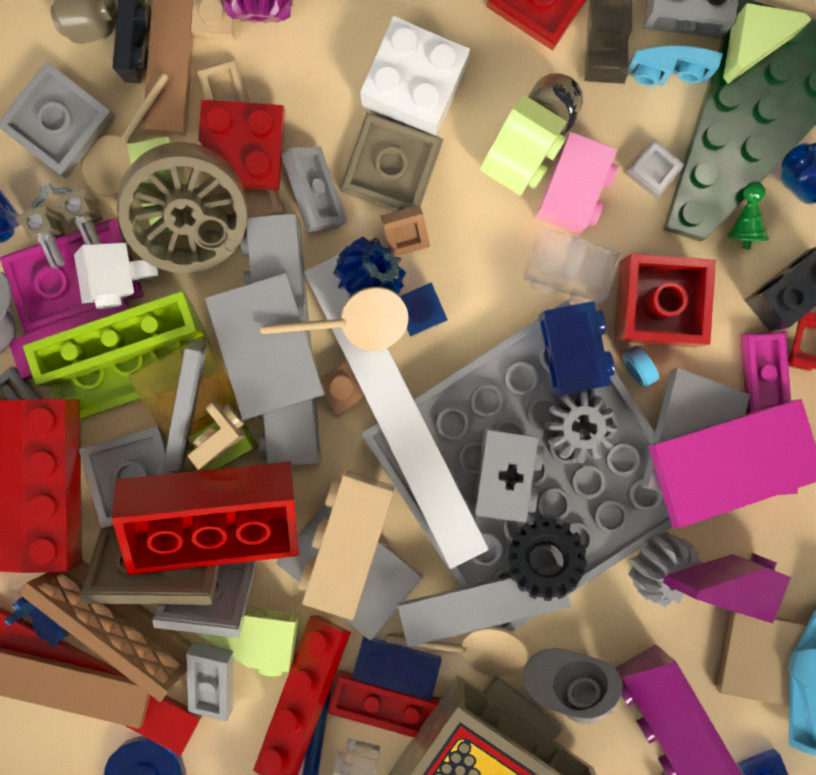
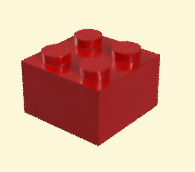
[614,253,716,348]

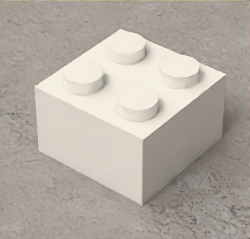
[360,16,470,136]

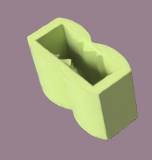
[480,94,567,196]

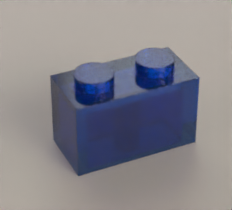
[538,301,615,396]

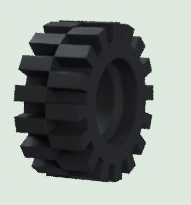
[508,518,587,601]

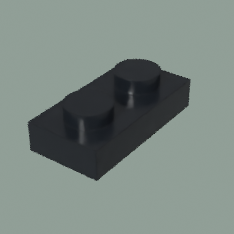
[112,0,151,84]

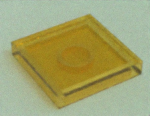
[128,335,240,440]

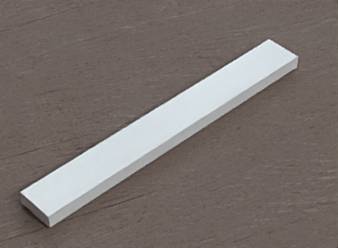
[304,254,489,569]

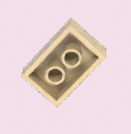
[298,471,395,621]

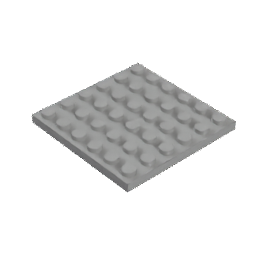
[361,300,672,632]

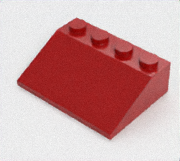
[0,399,82,573]

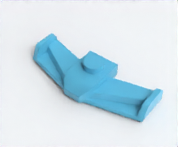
[787,608,816,756]

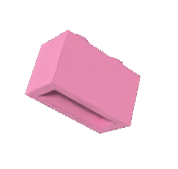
[535,132,618,235]

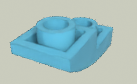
[624,46,723,86]

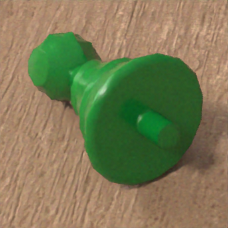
[727,182,769,249]

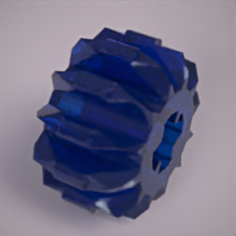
[333,236,406,298]

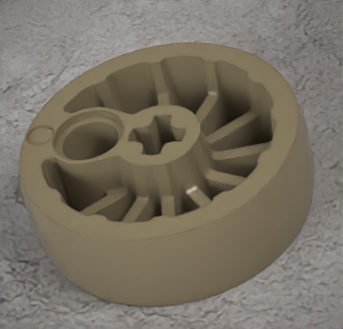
[117,142,248,273]

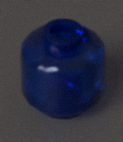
[780,142,816,205]

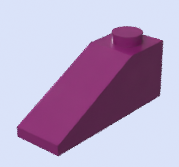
[663,553,791,624]

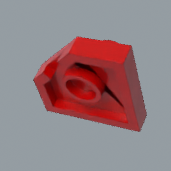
[198,99,286,191]

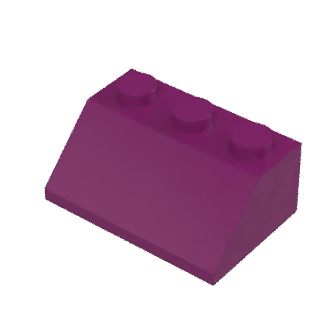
[615,645,742,775]

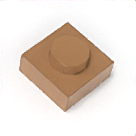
[380,205,430,258]
[320,361,366,417]

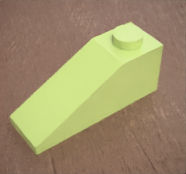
[197,606,300,677]

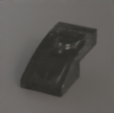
[584,0,633,84]

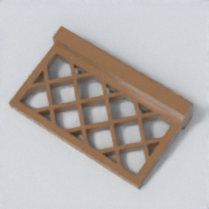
[18,560,192,702]

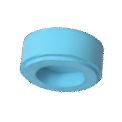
[623,345,659,388]

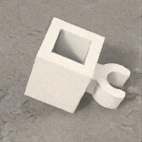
[74,243,158,309]

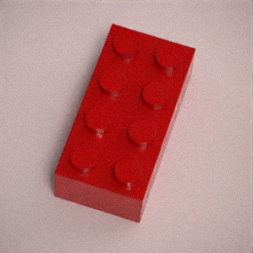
[112,462,299,575]

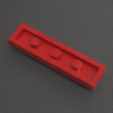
[253,615,351,775]

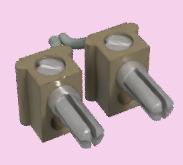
[16,183,103,269]

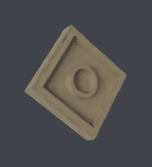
[340,113,443,211]

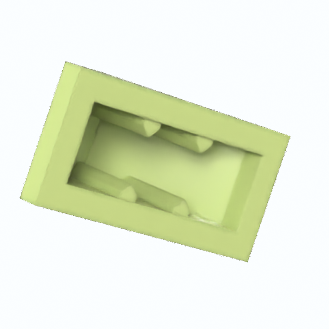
[723,3,811,84]

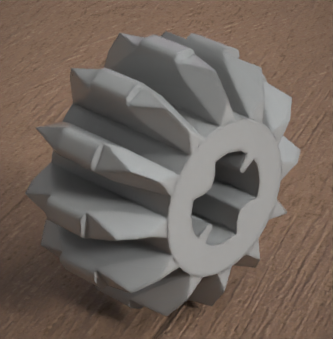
[544,391,618,463]
[628,532,702,607]

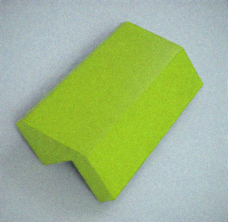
[23,291,220,420]

